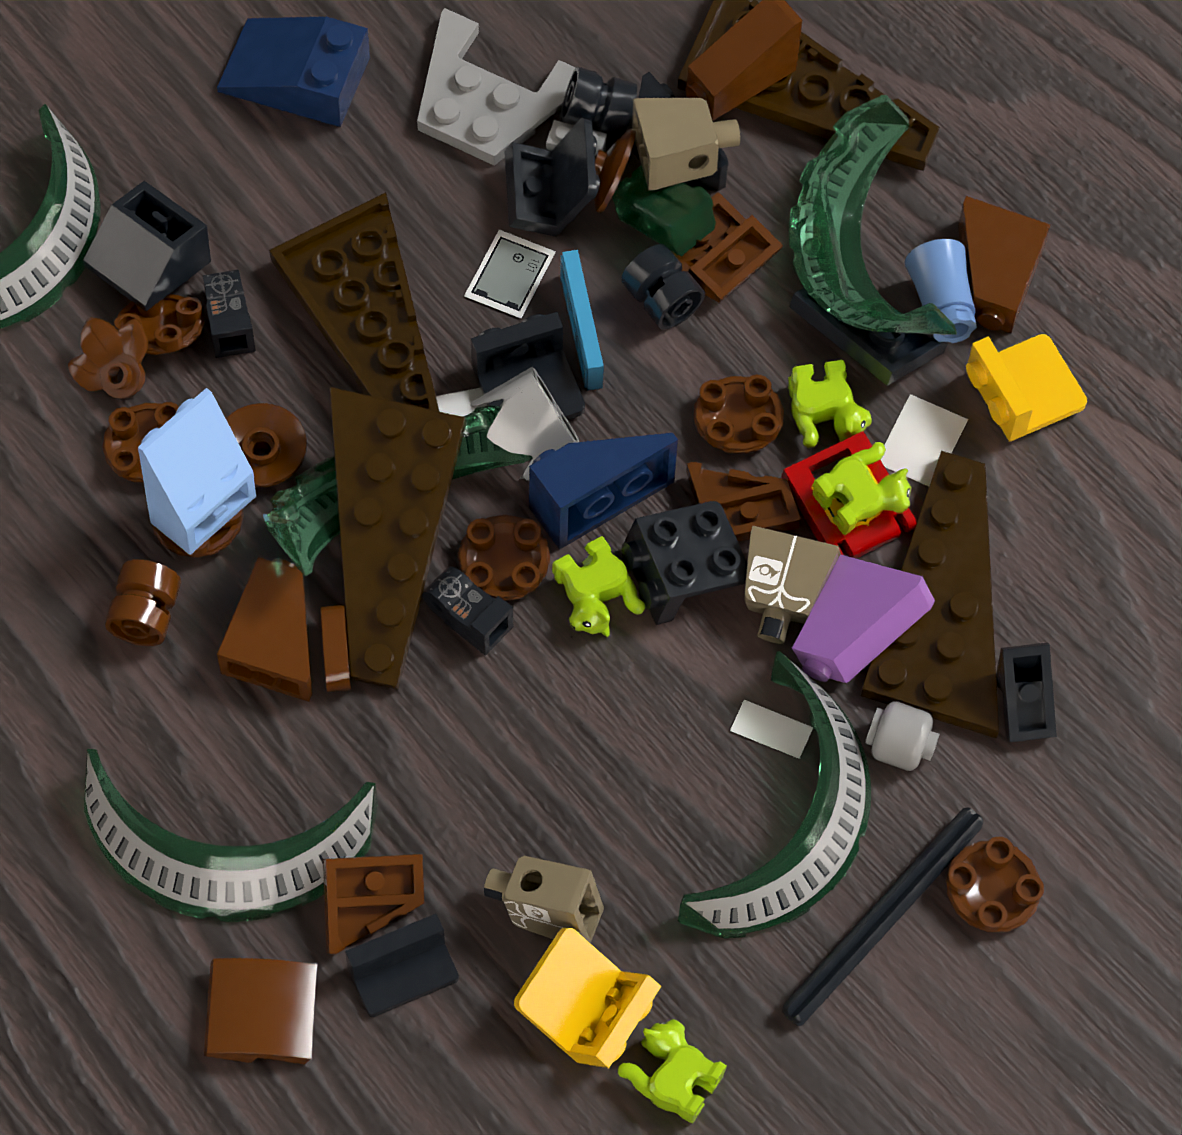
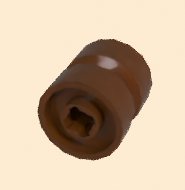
[105,559,181,646]

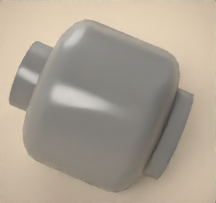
[865,702,940,771]

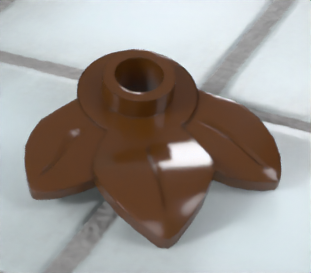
[68,317,148,399]

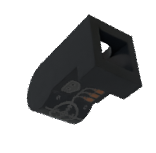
[202,269,256,358]
[422,566,514,656]

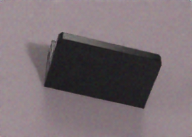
[345,914,459,1017]

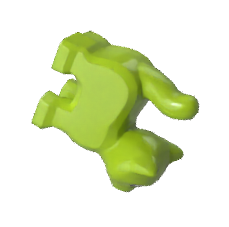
[788,360,872,448]
[812,442,911,535]
[552,536,646,637]
[618,1019,727,1124]

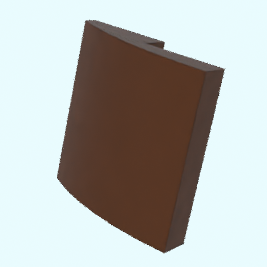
[656,192,783,303]
[204,958,317,1064]

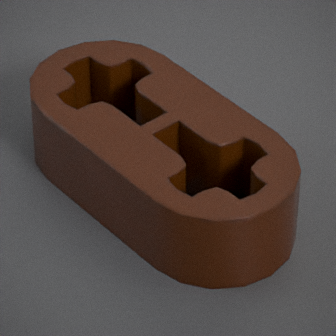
[321,605,351,692]

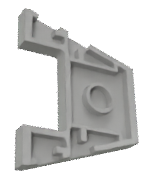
[417,8,575,166]

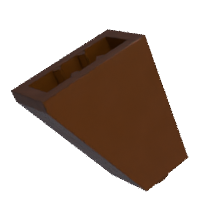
[685,0,803,121]
[958,196,1051,333]
[217,557,312,702]

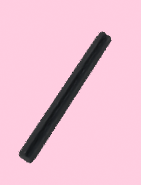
[782,807,984,1026]

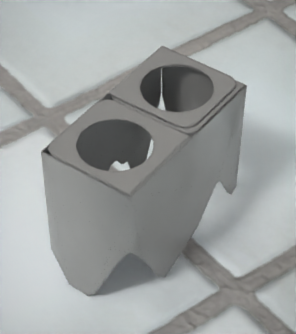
[470,367,579,480]

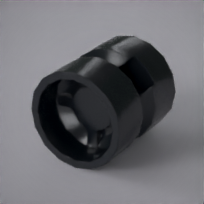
[561,67,637,138]
[621,244,705,330]

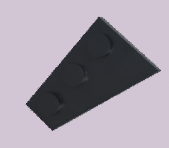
[789,284,948,386]

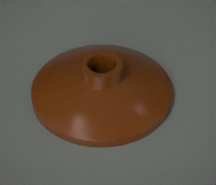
[594,129,636,213]
[226,403,307,487]

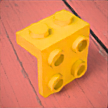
[966,334,1087,442]
[514,928,661,1068]

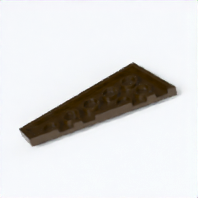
[677,0,940,171]
[269,192,440,412]
[330,387,466,690]
[861,450,999,738]

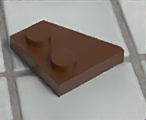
[686,462,801,542]

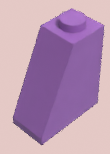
[792,555,935,683]

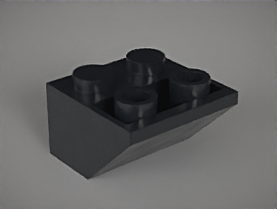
[83,180,211,311]

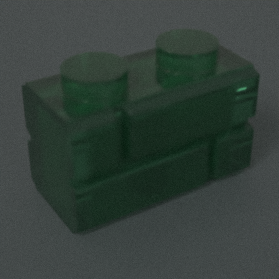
[612,165,716,256]

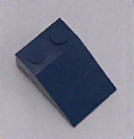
[217,17,370,127]
[529,433,678,550]

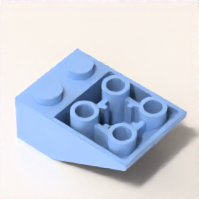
[138,388,256,555]

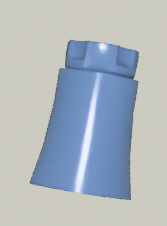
[905,239,977,343]

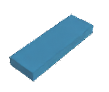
[560,250,604,391]

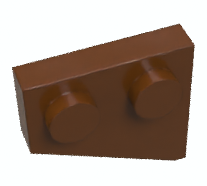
[323,854,424,954]

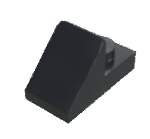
[996,642,1057,742]

